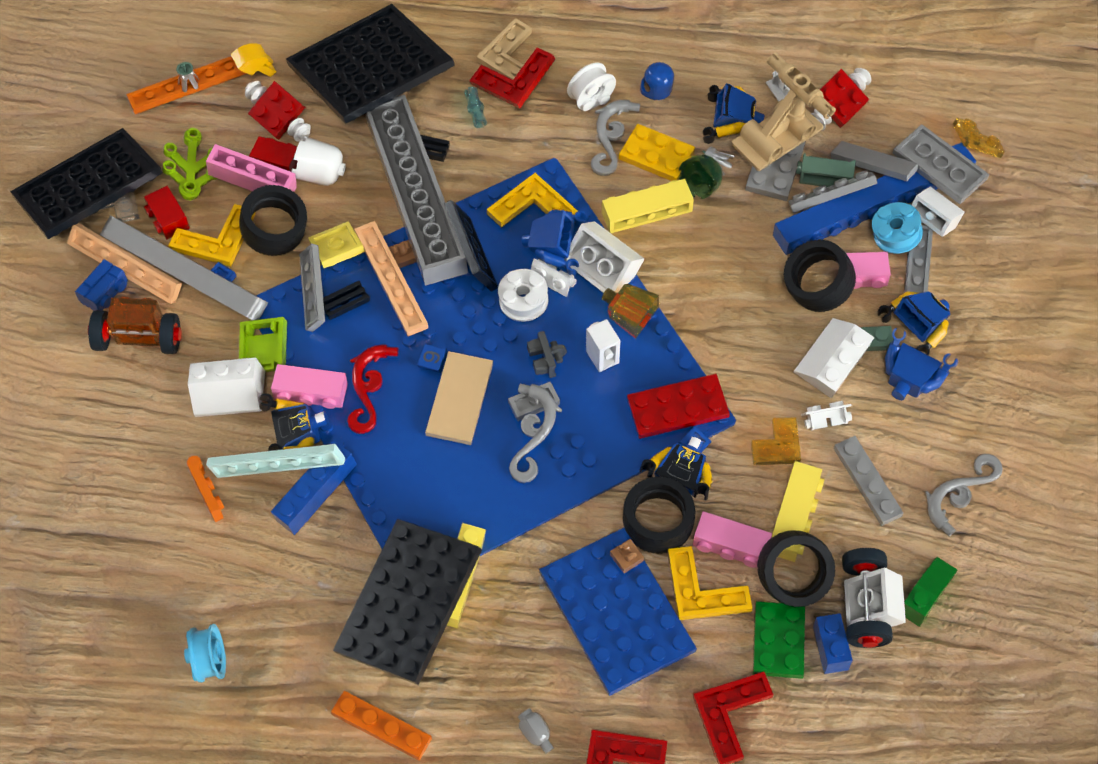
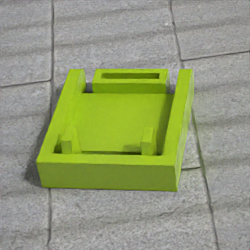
[239,317,287,372]

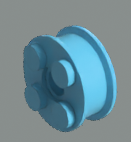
[872,202,923,254]
[184,624,226,683]

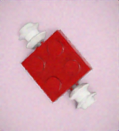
[811,68,872,131]
[245,81,311,142]

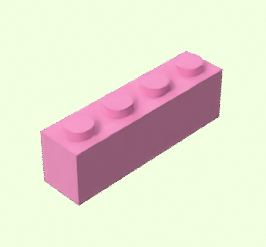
[206,144,297,191]

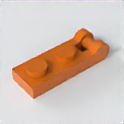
[187,456,224,522]

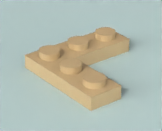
[477,18,532,80]

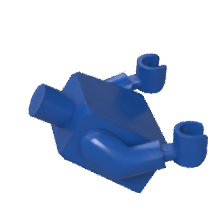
[521,209,586,275]
[884,328,958,401]

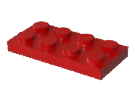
[627,373,730,439]

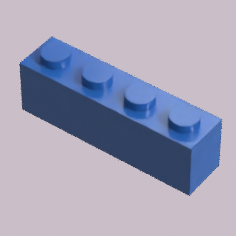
[271,441,357,535]

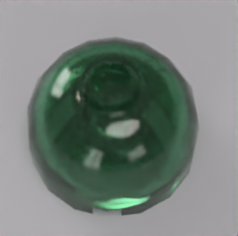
[679,154,723,199]

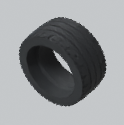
[239,185,307,256]
[783,239,856,312]
[623,476,696,554]
[757,530,835,607]

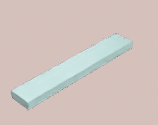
[206,444,345,478]

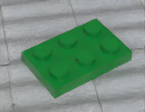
[753,601,805,679]

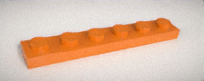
[126,56,247,114]

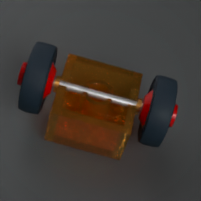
[88,297,182,354]

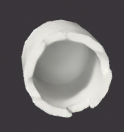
[292,136,346,186]

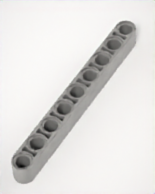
[100,215,268,320]

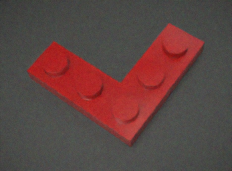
[469,47,555,109]
[693,672,774,764]
[587,730,668,764]

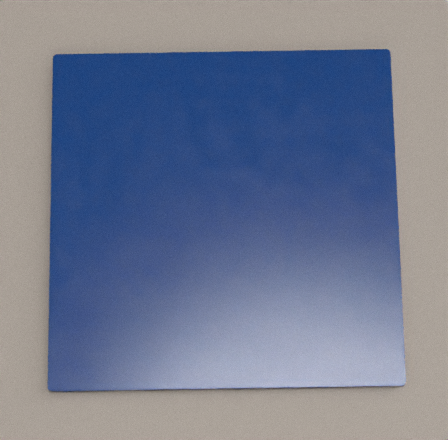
[256,158,736,556]

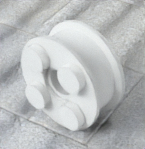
[567,62,616,111]
[498,269,548,322]

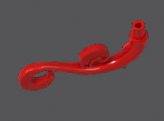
[347,345,399,434]

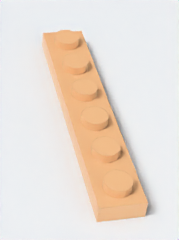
[355,221,428,337]
[67,223,182,304]

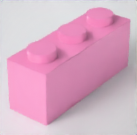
[271,364,348,409]
[693,511,772,568]

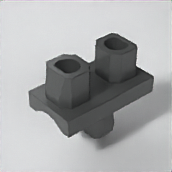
[527,331,567,378]

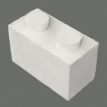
[912,186,964,237]
[586,319,620,372]

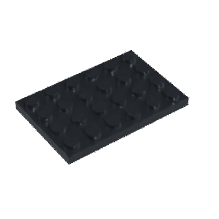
[10,128,163,239]
[333,519,482,685]

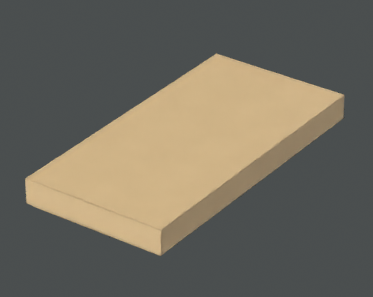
[425,351,493,445]

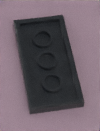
[444,200,498,291]

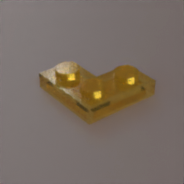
[953,118,1005,158]
[751,417,801,465]

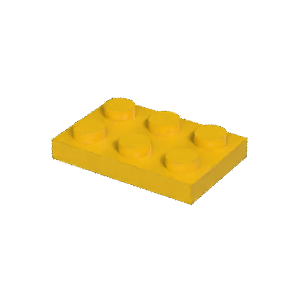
[619,123,695,181]

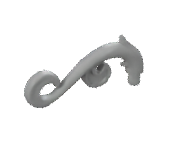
[591,100,640,176]
[509,383,562,483]
[925,454,1003,537]

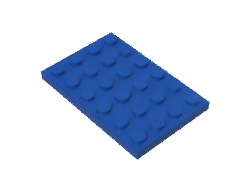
[539,527,697,696]

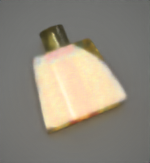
[602,284,659,338]

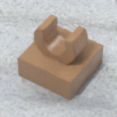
[389,240,417,268]
[610,539,644,573]

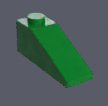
[904,557,958,627]

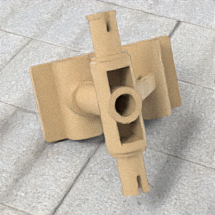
[732,53,836,171]

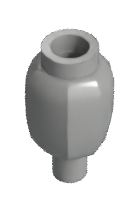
[518,709,554,754]

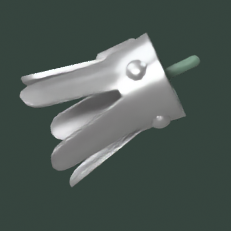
[176,62,199,93]
[702,146,735,176]

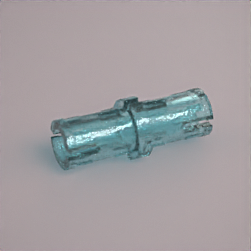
[464,87,487,128]

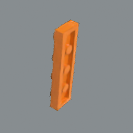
[331,691,432,761]

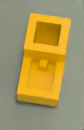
[231,43,276,77]

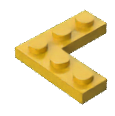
[486,173,578,227]
[168,204,256,267]
[668,546,752,620]

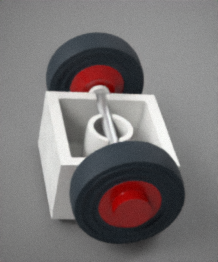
[842,548,906,648]

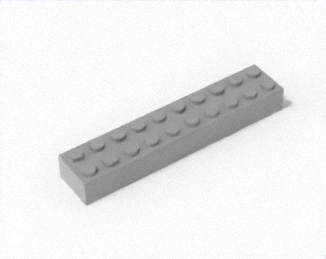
[365,95,468,286]

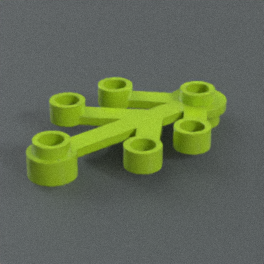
[162,128,217,200]

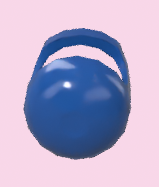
[640,62,674,100]

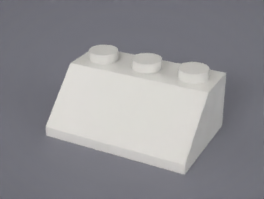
[564,221,644,296]
[794,318,874,398]
[188,357,265,417]

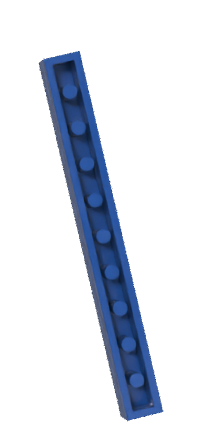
[773,142,976,255]

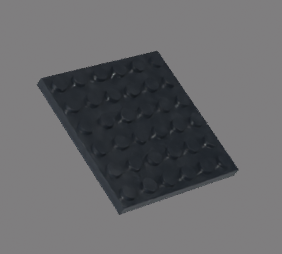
[286,4,455,124]

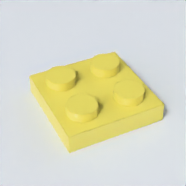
[308,221,365,268]

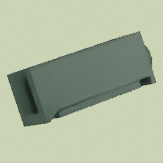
[796,153,856,187]

